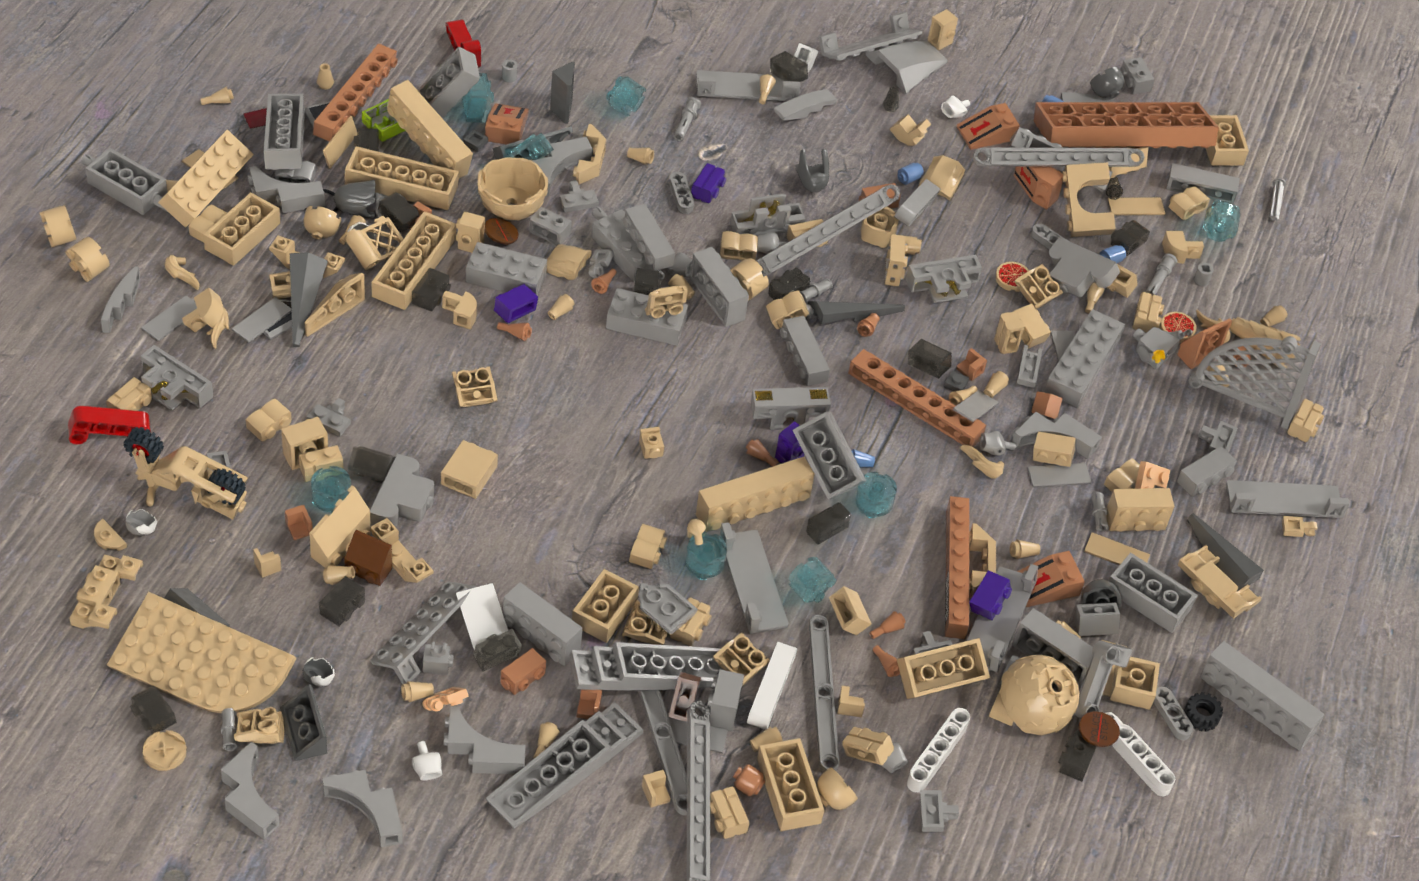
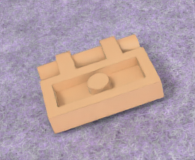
[422,687,469,711]

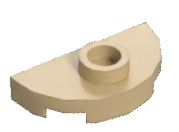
[94,519,127,551]

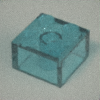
[461,73,494,123]

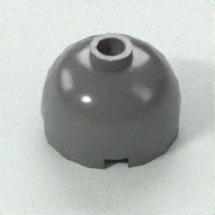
[1090,67,1124,99]
[1081,579,1122,608]

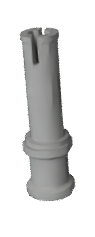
[674,97,701,141]
[1144,253,1177,295]

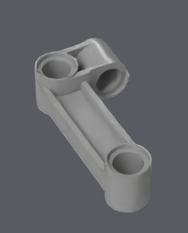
[1074,641,1133,718]

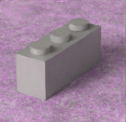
[1177,446,1237,497]

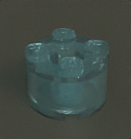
[606,76,646,117]
[1203,200,1241,242]
[311,466,351,513]
[855,472,897,518]
[685,532,727,580]
[788,557,837,603]

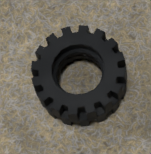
[1184,692,1223,732]

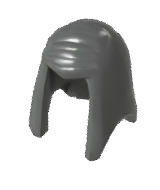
[795,149,829,193]
[334,180,376,218]

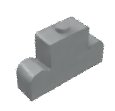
[1049,237,1120,297]
[370,454,434,527]

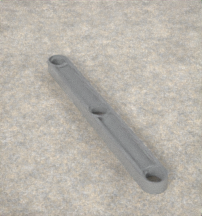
[809,615,839,773]
[638,690,687,815]

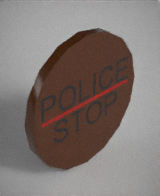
[485,218,519,245]
[1079,711,1120,747]

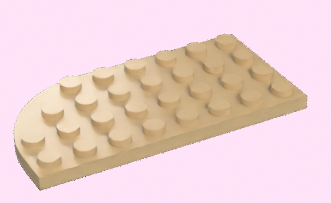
[107,592,296,713]

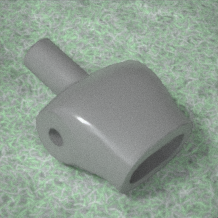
[757,232,787,254]
[667,252,692,277]
[979,431,1016,456]
[880,742,908,773]

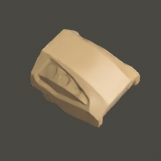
[918,155,965,200]
[547,244,591,280]
[1014,264,1063,309]
[645,286,688,318]
[452,366,498,407]
[622,600,668,645]
[713,632,770,686]
[234,707,285,744]

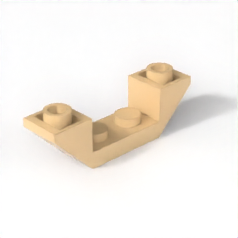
[573,124,606,185]
[269,236,345,278]
[370,518,434,583]
[969,523,996,598]

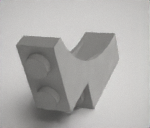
[532,137,592,196]
[247,166,325,213]
[1012,412,1102,459]
[444,706,525,774]
[221,741,280,840]
[322,770,403,848]

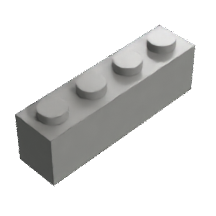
[1166,163,1240,204]
[623,204,675,271]
[780,316,830,386]

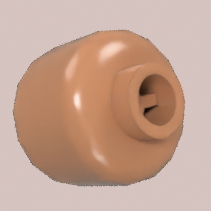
[733,764,765,796]

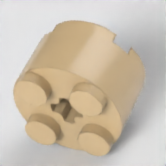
[39,205,77,248]
[861,207,899,248]
[65,237,110,282]
[730,258,769,301]

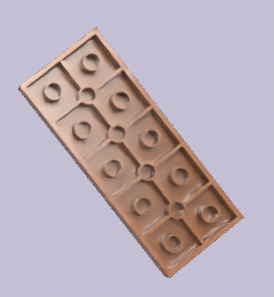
[1034,102,1219,148]

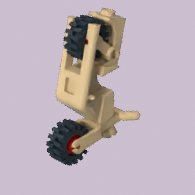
[123,427,248,519]

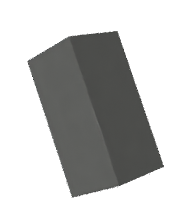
[550,62,575,124]
[164,588,230,627]
[280,684,327,761]

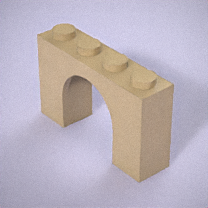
[1062,162,1116,237]

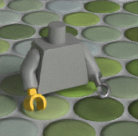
[1133,327,1193,369]

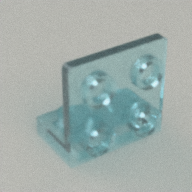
[507,133,554,160]

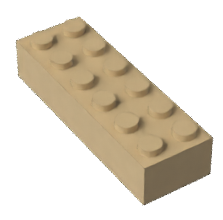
[387,80,473,179]
[158,130,254,228]
[345,146,459,210]
[372,211,457,310]
[696,457,815,532]

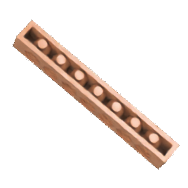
[313,43,398,142]
[848,349,986,447]

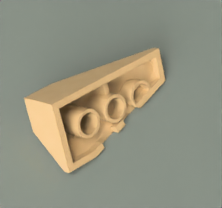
[305,273,365,337]

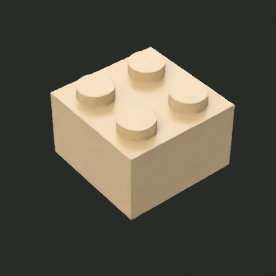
[281,417,328,470]
[1110,656,1160,710]

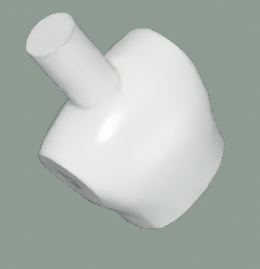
[941,96,970,118]
[412,741,442,781]

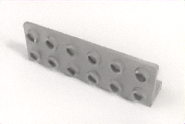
[818,12,923,61]
[696,70,800,101]
[1010,127,1113,192]
[1226,480,1350,518]
[719,522,789,634]
[967,564,1038,672]
[370,581,476,684]

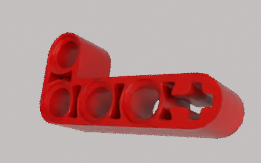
[445,19,481,68]
[68,406,151,445]

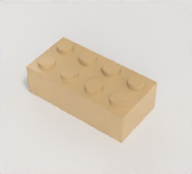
[203,193,280,266]
[897,638,990,699]
[757,738,824,831]

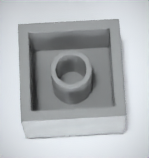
[707,669,744,731]

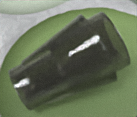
[883,87,899,112]
[1106,177,1123,200]

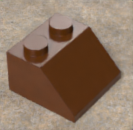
[344,530,392,586]

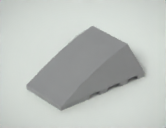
[866,41,948,95]

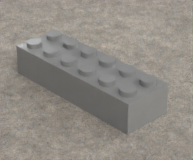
[264,93,305,170]
[1044,309,1125,408]
[1200,641,1325,751]

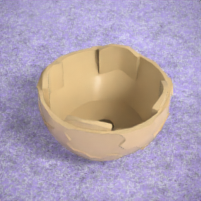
[477,157,548,221]
[1001,655,1079,736]

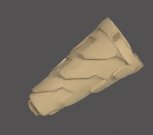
[1230,317,1301,368]

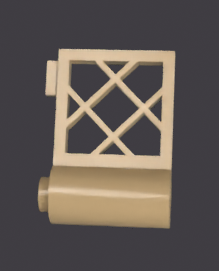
[345,216,403,270]

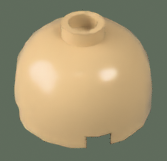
[304,206,341,240]
[817,767,858,810]

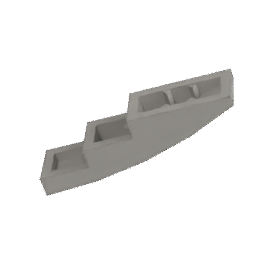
[773,89,837,120]
[101,266,140,333]

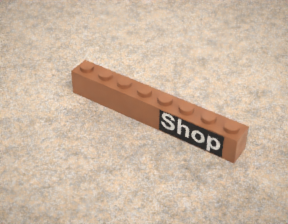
[945,496,969,639]

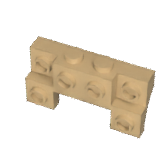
[1178,545,1262,619]
[70,555,143,629]

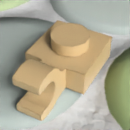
[1282,516,1317,537]

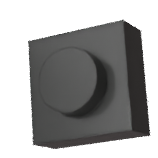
[463,130,488,152]
[944,371,969,391]

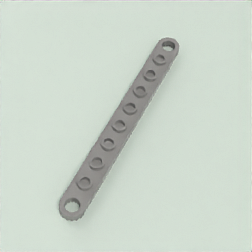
[973,147,1145,167]
[756,184,900,276]
[687,701,710,881]

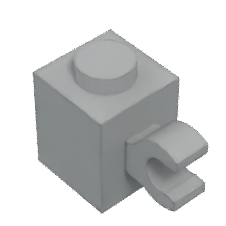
[423,642,454,675]

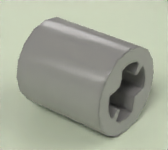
[502,59,518,82]
[1194,263,1214,286]

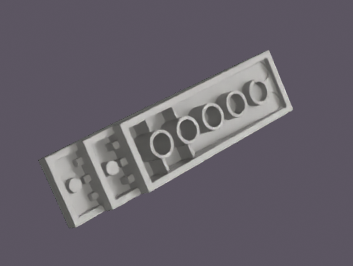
[569,642,723,690]
[486,702,643,829]

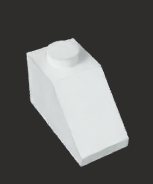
[787,43,818,81]

